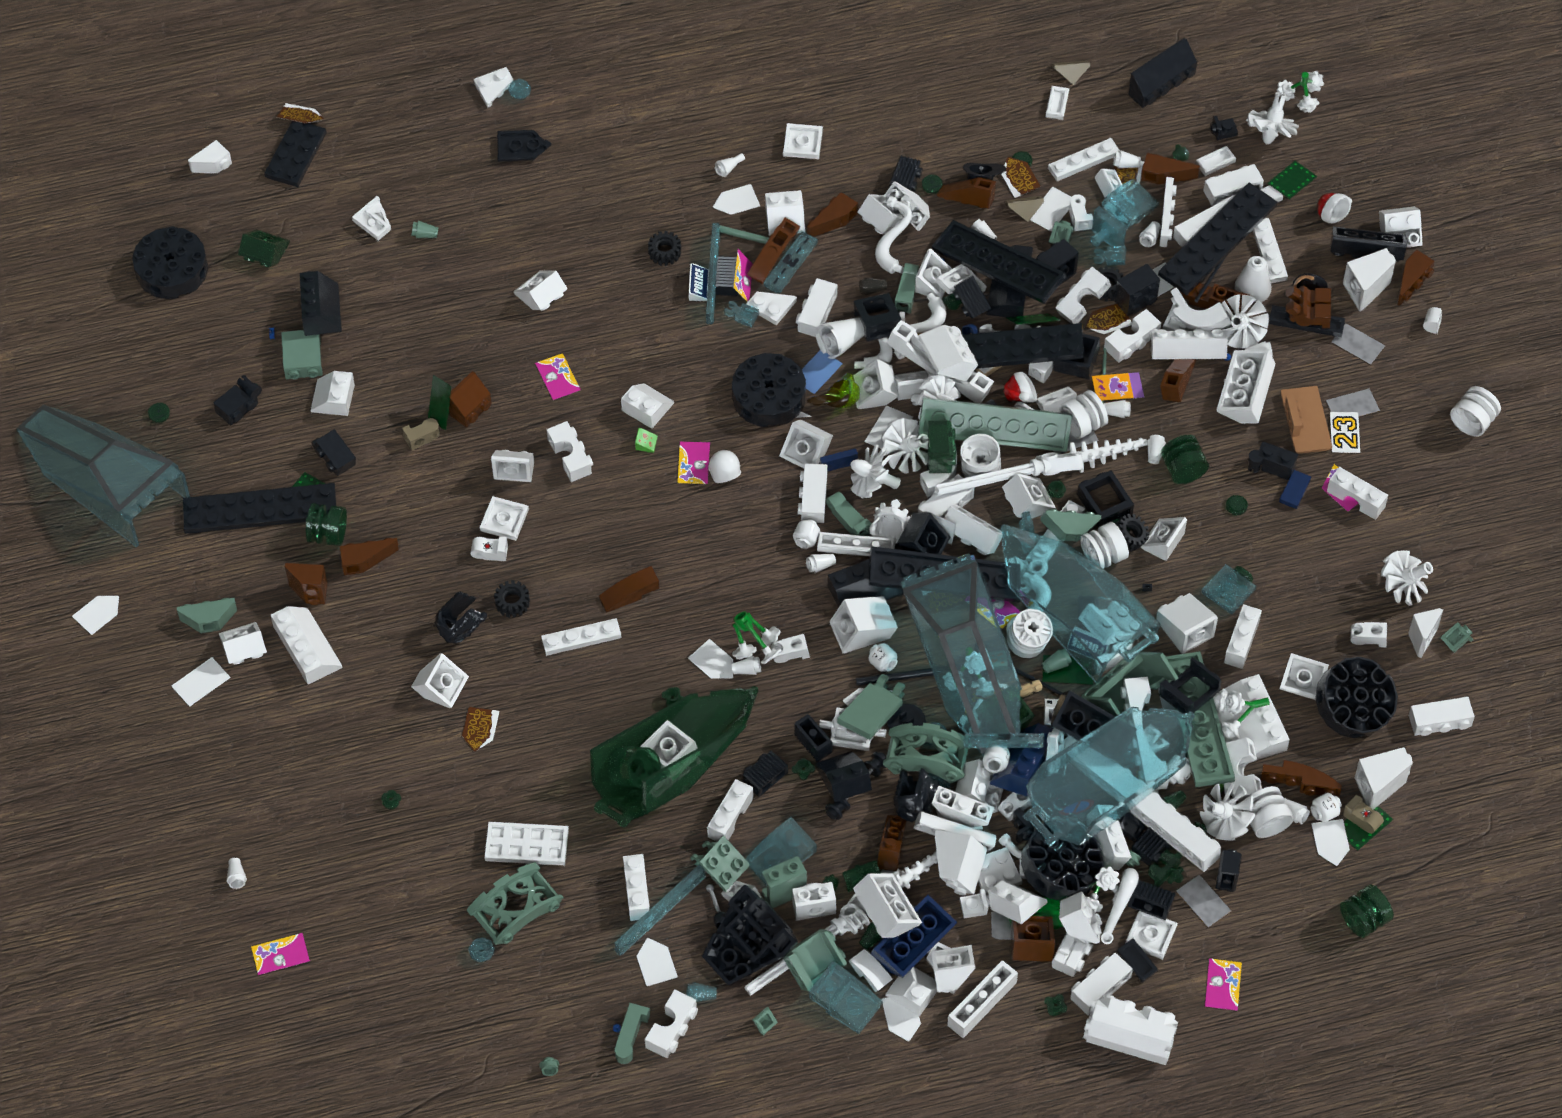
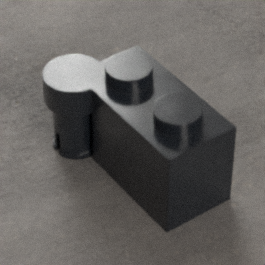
[213,375,262,426]
[311,429,356,476]
[1248,442,1298,480]

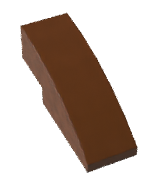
[599,566,659,613]

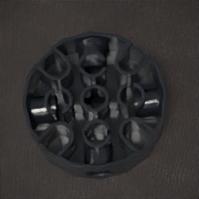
[132,226,208,299]
[732,353,806,427]
[1315,657,1398,739]
[1021,820,1104,901]

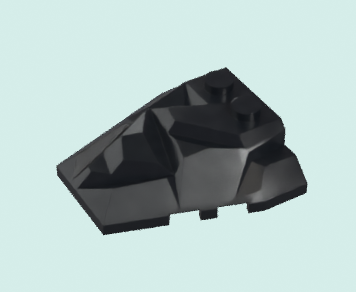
[702,884,798,986]

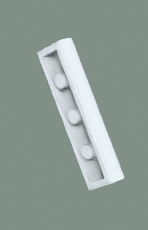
[817,532,896,557]
[914,811,996,852]

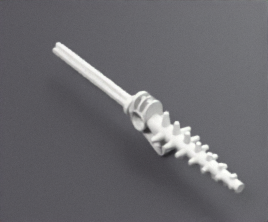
[935,438,1147,495]
[744,852,938,996]

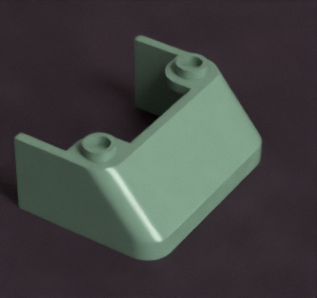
[1081,651,1178,723]

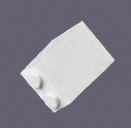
[1343,248,1396,311]
[1156,593,1218,654]
[829,596,898,653]
[1355,747,1413,810]
[935,830,987,896]

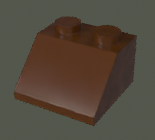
[449,371,492,427]
[285,563,328,605]
[1011,916,1055,962]

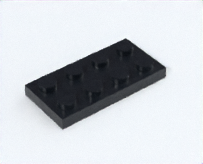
[264,121,327,187]

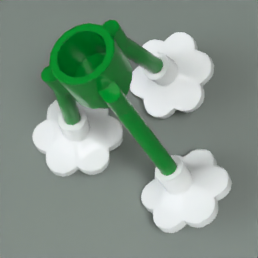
[732,611,782,664]

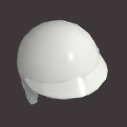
[708,450,741,483]

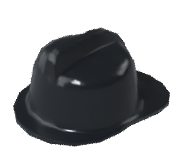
[963,163,1006,181]

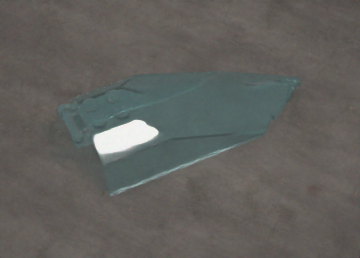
[1000,524,1161,683]
[1023,707,1195,846]

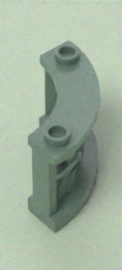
[883,723,972,783]
[467,862,564,945]

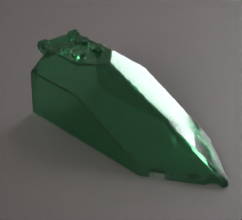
[590,686,758,828]

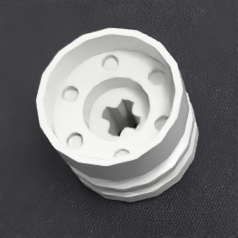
[1450,386,1501,437]
[1059,390,1108,439]
[960,434,1001,477]
[1080,522,1129,572]
[1007,609,1053,658]
[1243,786,1294,838]

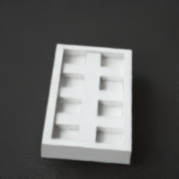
[485,822,569,865]

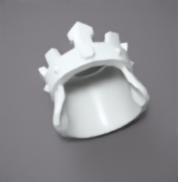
[869,499,911,544]

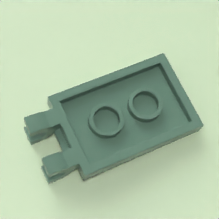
[837,674,905,740]

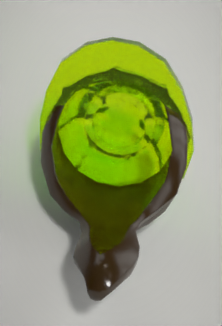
[807,373,860,408]

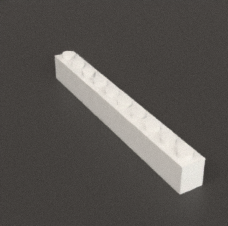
[1064,736,1221,872]

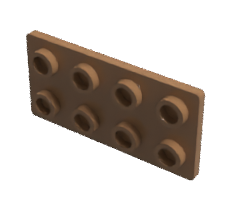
[1281,386,1332,454]

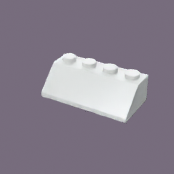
[1217,350,1275,423]
[271,606,343,684]

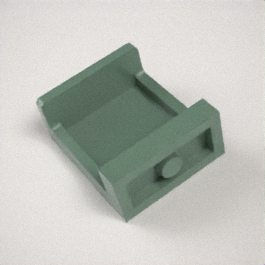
[281,330,323,379]
[762,856,807,908]
[783,929,847,991]

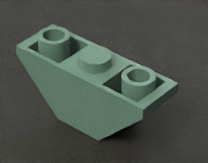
[1040,509,1101,542]
[177,598,237,633]

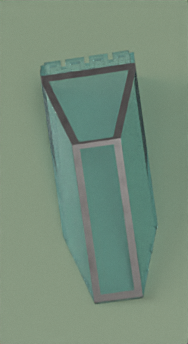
[17,404,190,548]
[901,553,1022,756]

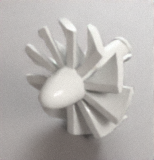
[1246,92,1299,145]
[1221,295,1269,349]
[911,375,961,420]
[881,418,932,474]
[850,444,901,498]
[1381,551,1433,606]
[1200,782,1255,841]

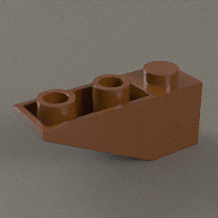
[1141,153,1200,184]
[937,178,996,209]
[807,192,858,238]
[1397,250,1435,306]
[1160,359,1197,402]
[340,538,399,575]
[877,815,907,872]

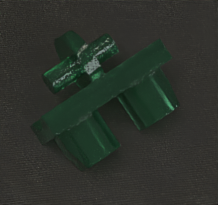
[1148,850,1184,887]
[842,860,880,892]

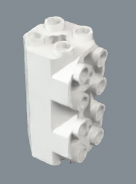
[1083,994,1178,1065]

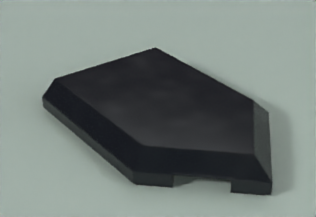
[497,130,552,162]

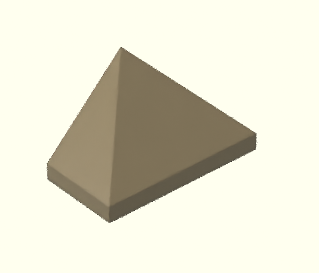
[1052,60,1090,85]
[1005,196,1044,222]

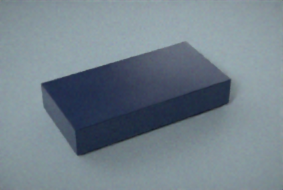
[820,449,858,472]
[1279,470,1312,509]

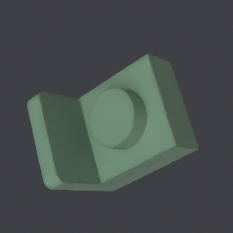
[1049,220,1074,244]
[1440,622,1473,653]

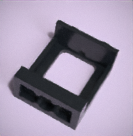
[853,293,902,341]
[1159,657,1221,718]

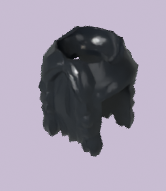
[433,591,487,644]
[893,768,939,822]

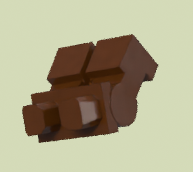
[1285,286,1331,328]

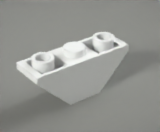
[884,182,930,231]
[932,786,995,827]

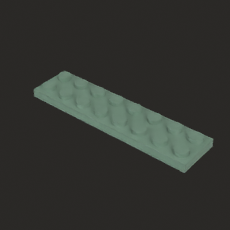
[918,397,1072,452]
[1166,652,1235,787]

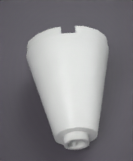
[1235,256,1271,303]
[816,317,865,359]

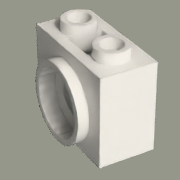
[792,882,836,921]

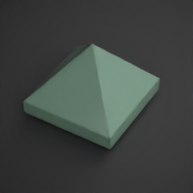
[752,1007,778,1035]

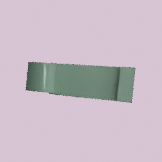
[895,263,919,313]
[826,491,872,536]
[615,1003,650,1064]

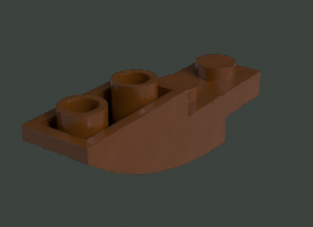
[747,217,801,284]
[1174,283,1250,312]
[1261,760,1342,798]

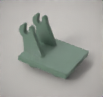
[690,836,750,892]

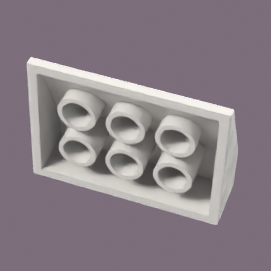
[1213,674,1290,760]

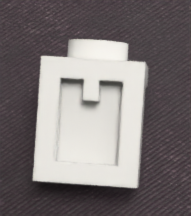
[960,889,990,918]

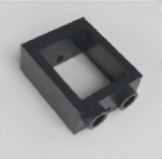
[1077,470,1134,527]

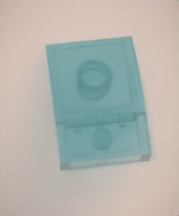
[1101,179,1160,229]
[745,817,817,886]
[809,961,883,1034]

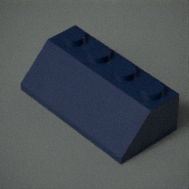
[990,723,1054,797]
[871,895,957,978]

